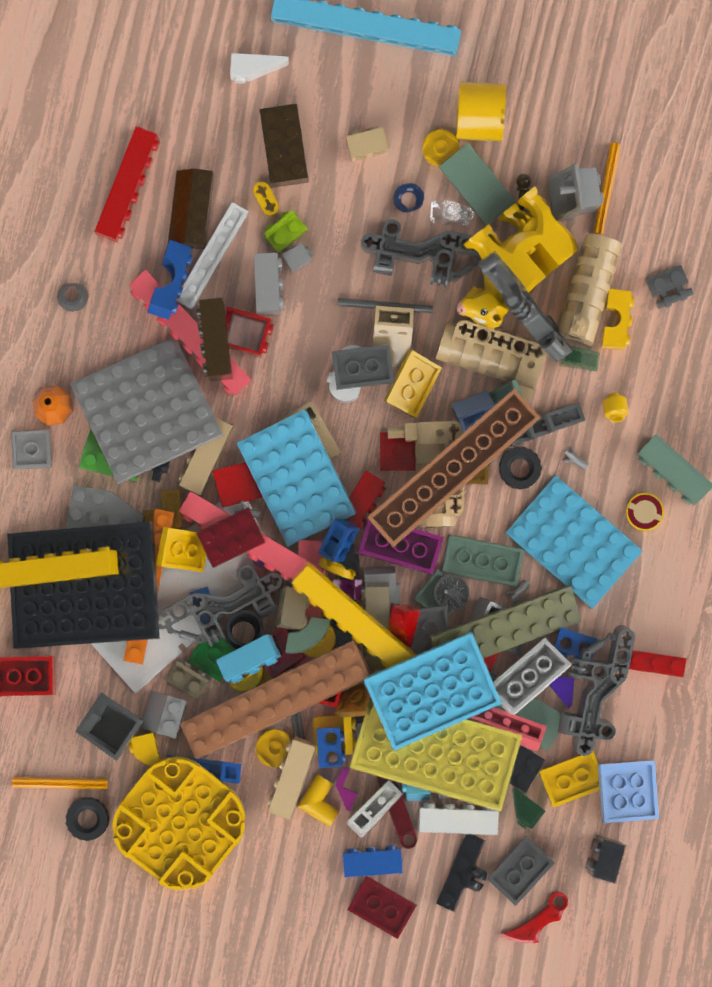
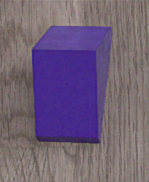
[549,677,574,708]

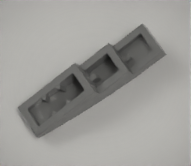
[510,403,585,447]

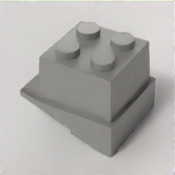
[547,164,604,221]

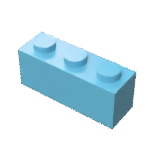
[216,634,282,684]

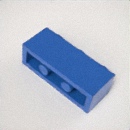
[343,845,403,877]

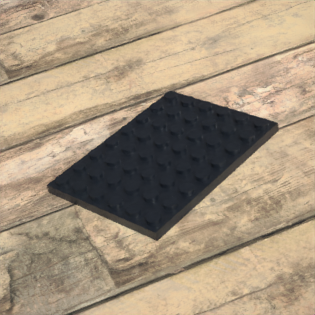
[7,522,160,649]

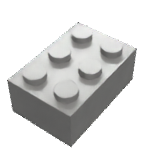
[254,253,284,316]

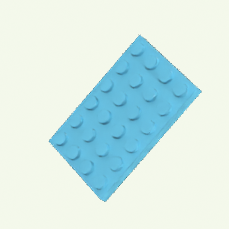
[237,409,357,547]
[506,475,642,609]
[363,632,501,751]

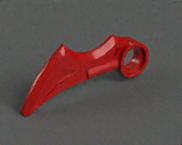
[500,891,568,943]

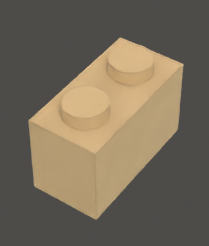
[346,126,389,162]

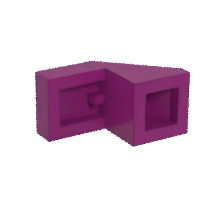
[330,580,362,599]
[336,766,357,811]

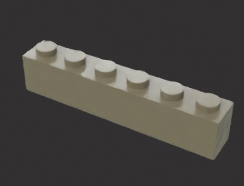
[362,582,390,674]

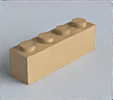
[178,418,234,496]
[267,736,317,820]

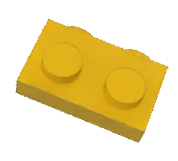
[313,715,357,755]

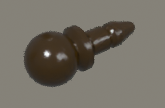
[516,174,531,211]

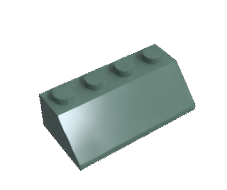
[636,434,712,506]

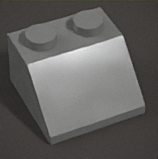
[140,690,188,739]

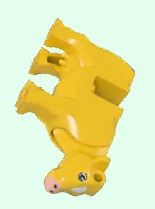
[457,186,578,329]

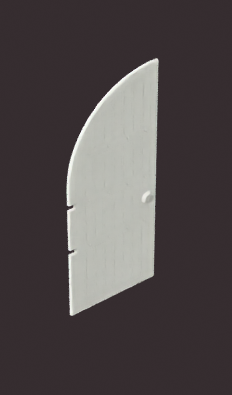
[92,501,258,694]

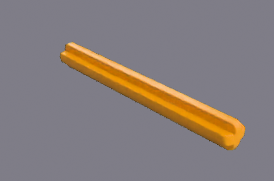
[593,142,621,235]
[12,777,108,789]

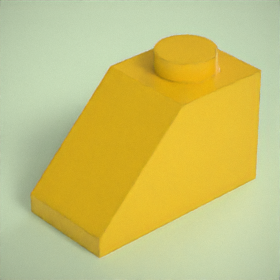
[128,732,161,766]

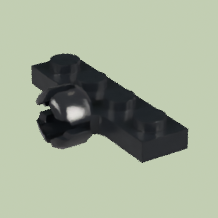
[436,834,487,912]

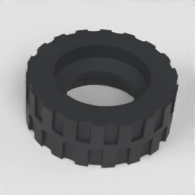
[499,447,542,490]
[65,797,110,841]

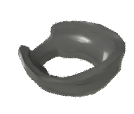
[57,283,89,312]

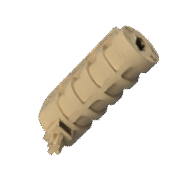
[557,234,622,346]
[436,319,546,402]
[388,421,464,528]

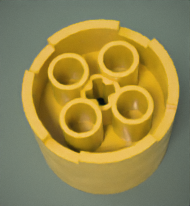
[456,81,506,142]

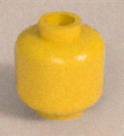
[602,392,629,422]

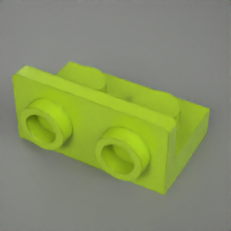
[264,210,308,254]

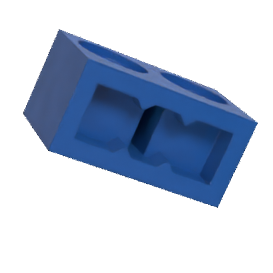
[318,519,360,562]
[554,628,598,659]
[317,727,346,768]

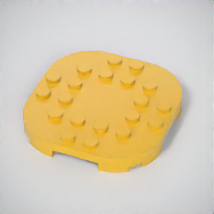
[112,756,246,891]

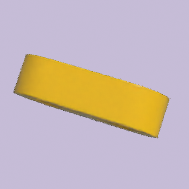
[253,182,279,217]

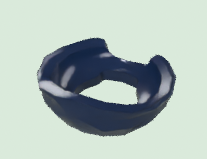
[393,183,424,213]

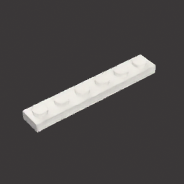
[176,202,249,310]

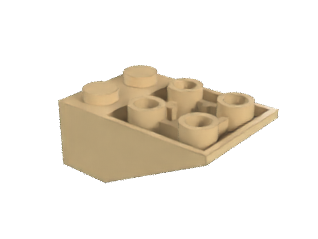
[373,306,414,368]
[278,401,341,459]

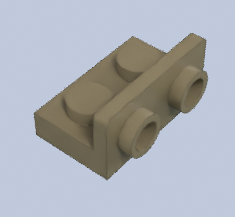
[165,659,210,700]

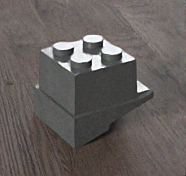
[75,692,144,760]

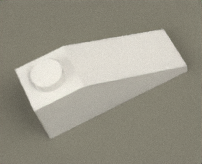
[230,53,289,84]
[348,780,403,839]

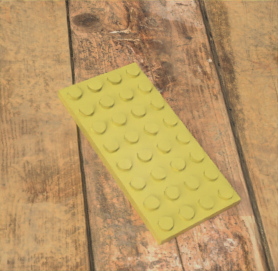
[350,705,522,811]

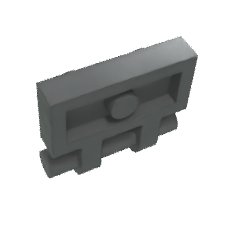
[645,265,694,309]

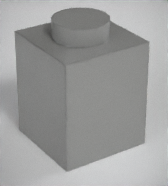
[282,243,313,274]

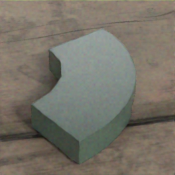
[285,617,331,654]

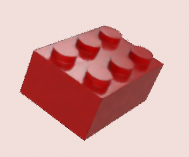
[0,656,56,696]

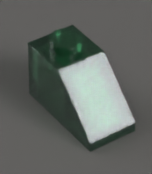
[560,346,600,372]
[511,786,545,830]

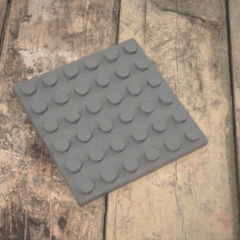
[70,337,223,484]

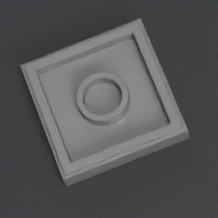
[11,429,52,470]

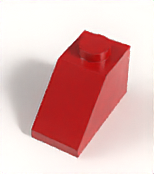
[388,604,421,647]

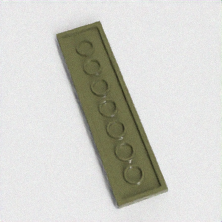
[429,585,581,658]

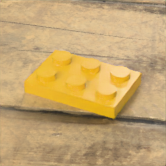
[383,350,442,419]
[156,527,207,572]
[539,751,600,808]

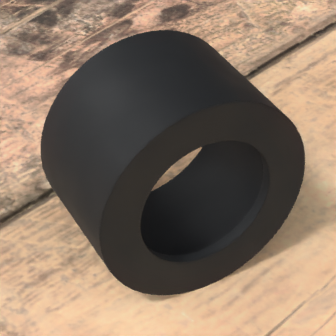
[225,610,263,649]

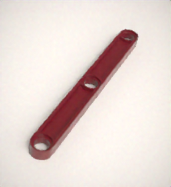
[355,716,417,849]

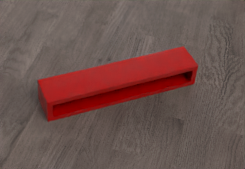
[94,126,160,243]

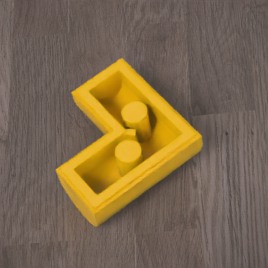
[297,773,340,827]

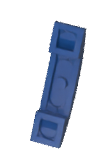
[166,755,242,784]

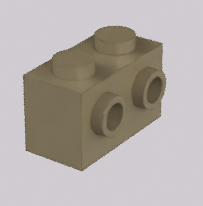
[276,586,310,631]

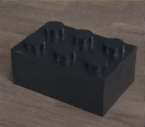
[585,835,626,884]

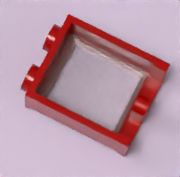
[226,306,274,357]

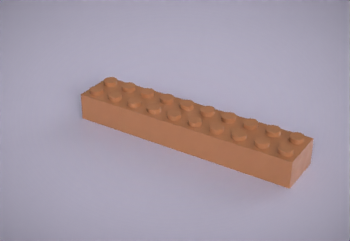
[367,388,541,547]
[180,641,372,759]

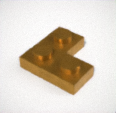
[143,489,183,528]

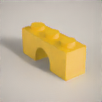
[601,289,635,350]

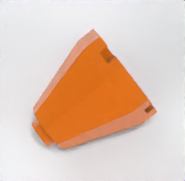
[32,385,73,426]

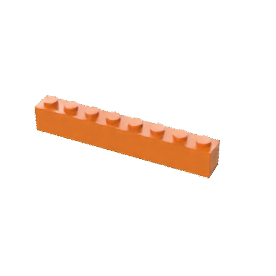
[123,508,175,665]

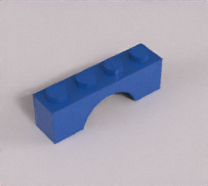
[147,240,193,320]

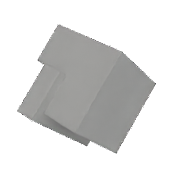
[362,566,400,605]

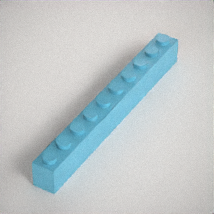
[271,0,461,56]

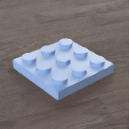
[598,760,659,823]

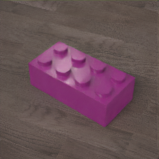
[358,520,443,575]

